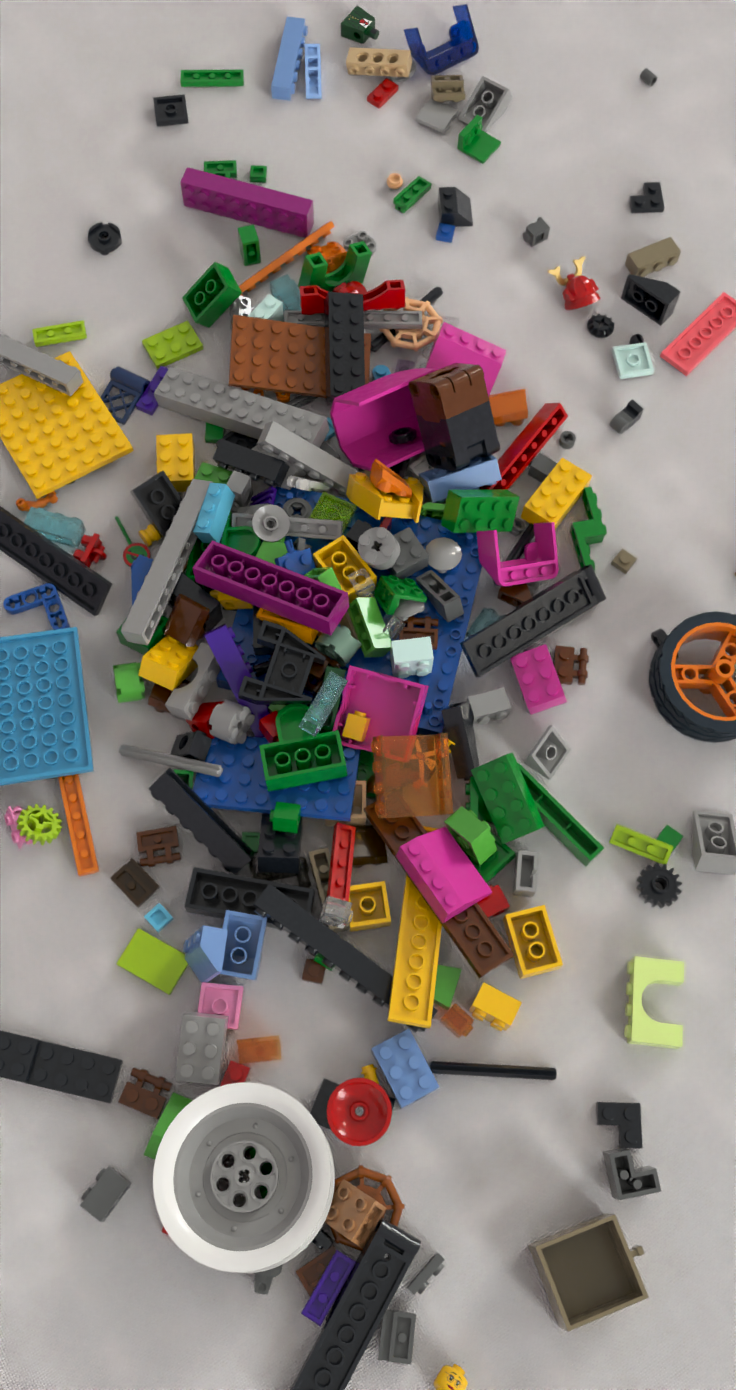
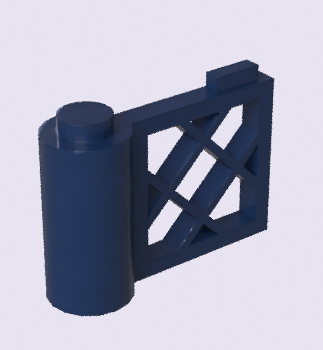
[100,366,150,425]

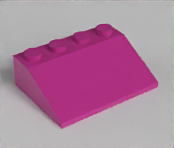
[425,322,507,397]
[396,826,492,923]

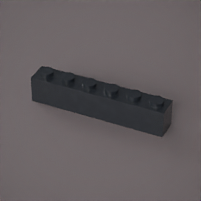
[148,768,255,875]

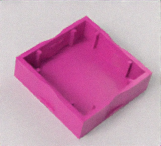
[333,665,429,763]

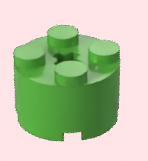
[113,662,145,703]

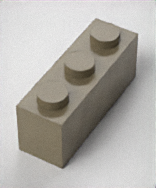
[625,237,681,277]

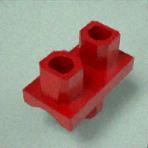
[73,533,107,568]

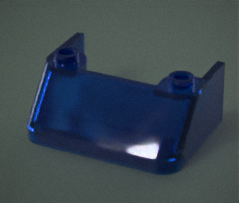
[404,4,479,75]

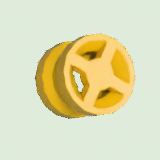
[138,524,161,547]

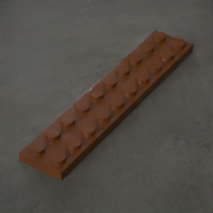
[363,790,514,979]

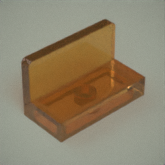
[237,1035,282,1064]

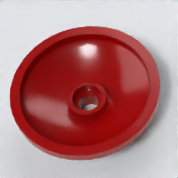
[327,1078,392,1146]

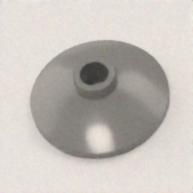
[252,504,290,542]

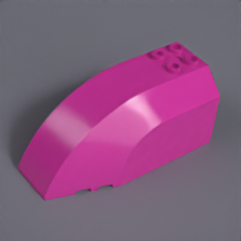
[330,368,441,471]

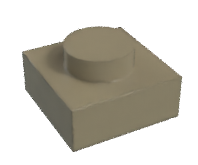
[611,548,637,574]

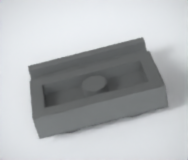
[378,1310,416,1365]

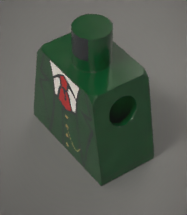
[341,6,379,44]

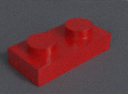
[367,78,399,109]

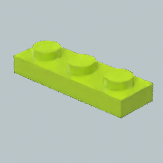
[32,320,87,347]
[609,823,674,865]

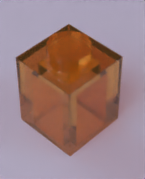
[440,1003,474,1039]

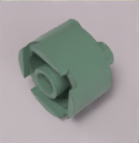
[315,625,362,667]

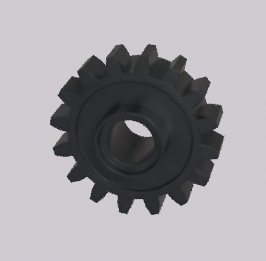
[636,863,682,909]

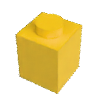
[342,710,371,741]

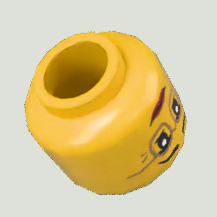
[433,1364,468,1390]

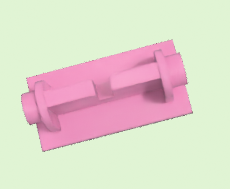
[4,806,33,849]

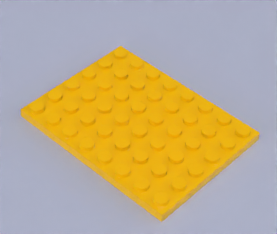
[0,351,134,499]

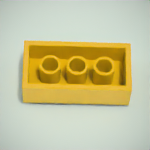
[520,457,592,530]

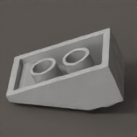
[458,76,513,132]
[692,810,736,875]

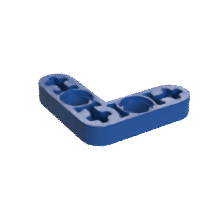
[3,583,69,630]

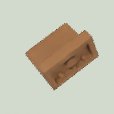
[325,1179,387,1249]

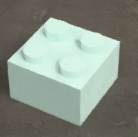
[390,637,434,678]

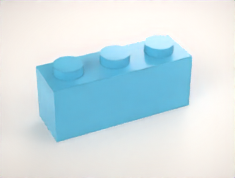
[193,483,235,543]

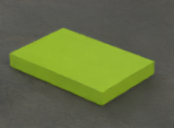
[116,928,188,995]

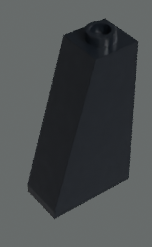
[441,701,479,781]

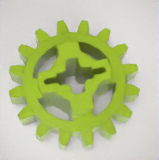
[16,804,62,845]

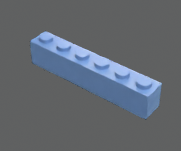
[271,16,308,101]

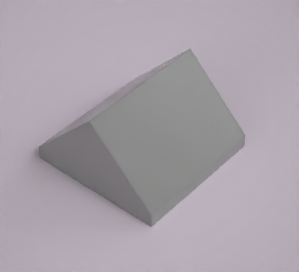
[525,725,571,780]

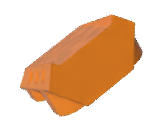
[489,388,528,426]
[370,459,412,498]

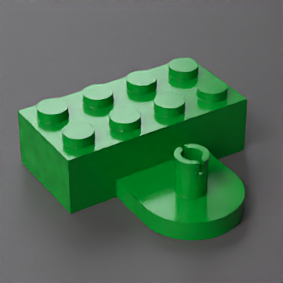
[186,512,262,589]
[259,703,347,792]

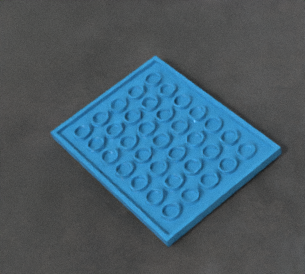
[0,627,94,786]

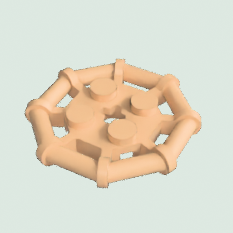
[379,297,443,352]

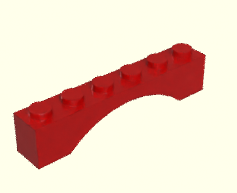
[299,280,405,315]

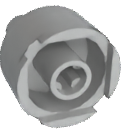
[358,527,400,570]
[209,699,255,744]

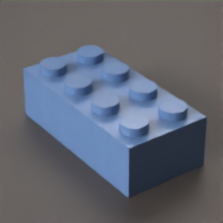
[418,455,502,503]

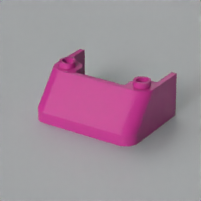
[476,522,559,586]

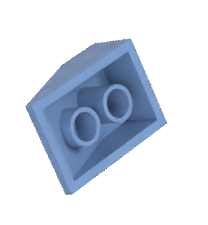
[220,910,267,981]

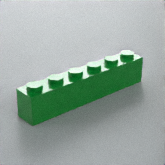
[518,763,604,867]

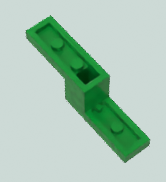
[570,487,607,570]

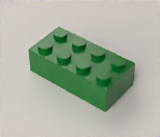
[441,489,520,533]
[471,752,545,844]

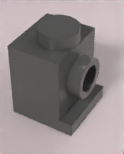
[522,216,550,247]

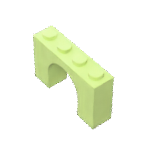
[624,956,684,1049]

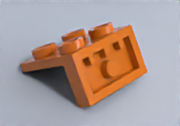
[307,241,347,274]

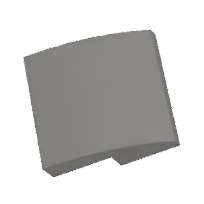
[415,99,459,133]

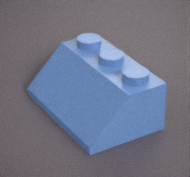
[183,925,228,983]

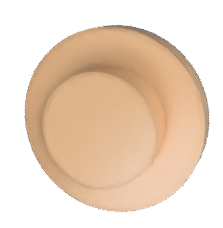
[387,173,403,189]

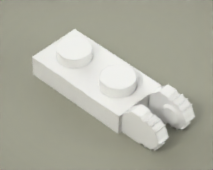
[287,475,330,493]

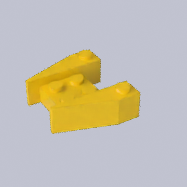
[346,472,424,523]

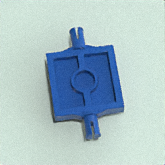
[274,539,316,575]

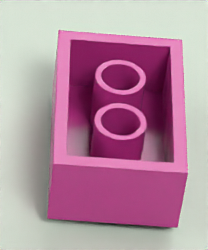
[510,644,567,715]

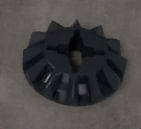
[587,313,615,338]
[389,427,417,444]

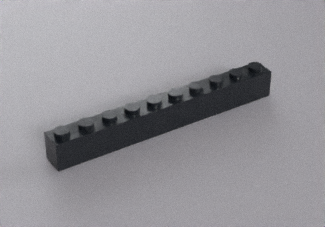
[253,883,438,1033]

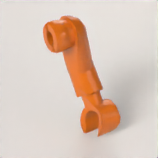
[16,491,58,512]

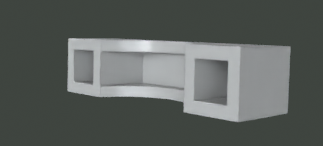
[165,642,221,720]

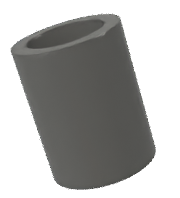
[640,68,658,86]

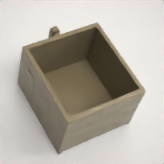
[528,1214,649,1332]

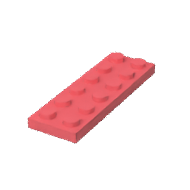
[660,292,736,376]

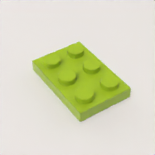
[141,320,204,370]

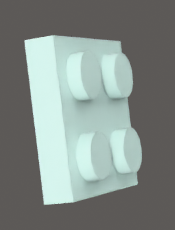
[612,342,654,379]

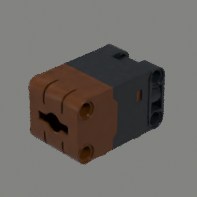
[408,363,500,472]

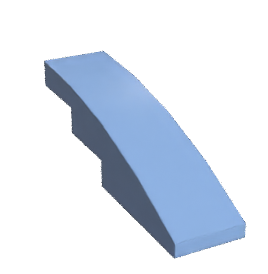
[305,44,322,99]

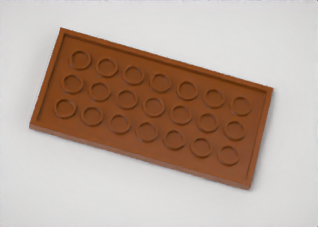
[228,315,371,398]

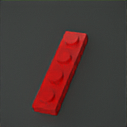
[326,822,356,906]

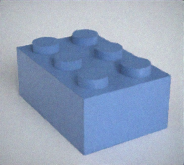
[371,1028,439,1110]

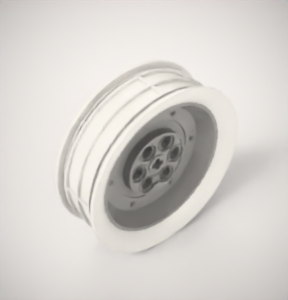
[153,1082,335,1273]

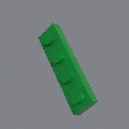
[180,69,244,87]

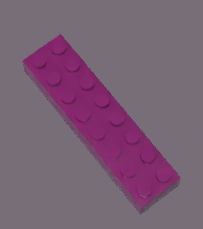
[180,167,314,238]
[192,540,349,636]

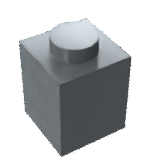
[528,453,557,483]

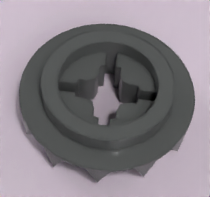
[283,498,312,518]

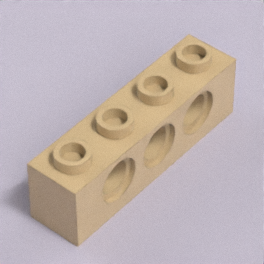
[346,47,412,77]

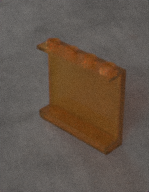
[371,733,453,819]

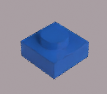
[436,223,455,243]

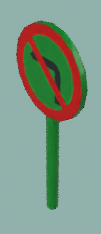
[115,516,151,567]

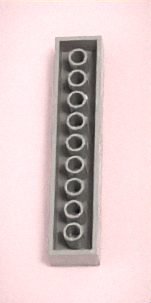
[154,367,329,448]

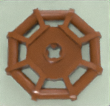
[329,1165,405,1251]

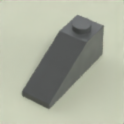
[415,570,464,622]

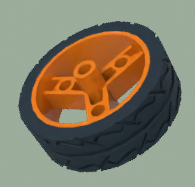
[648,611,736,743]

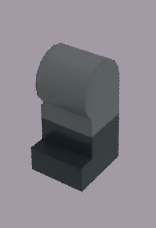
[609,399,644,434]

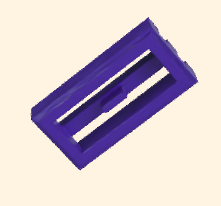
[250,486,277,506]

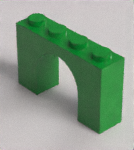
[298,241,372,292]

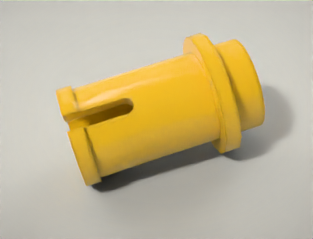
[360,1064,380,1085]

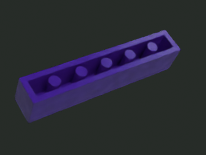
[204,624,270,738]

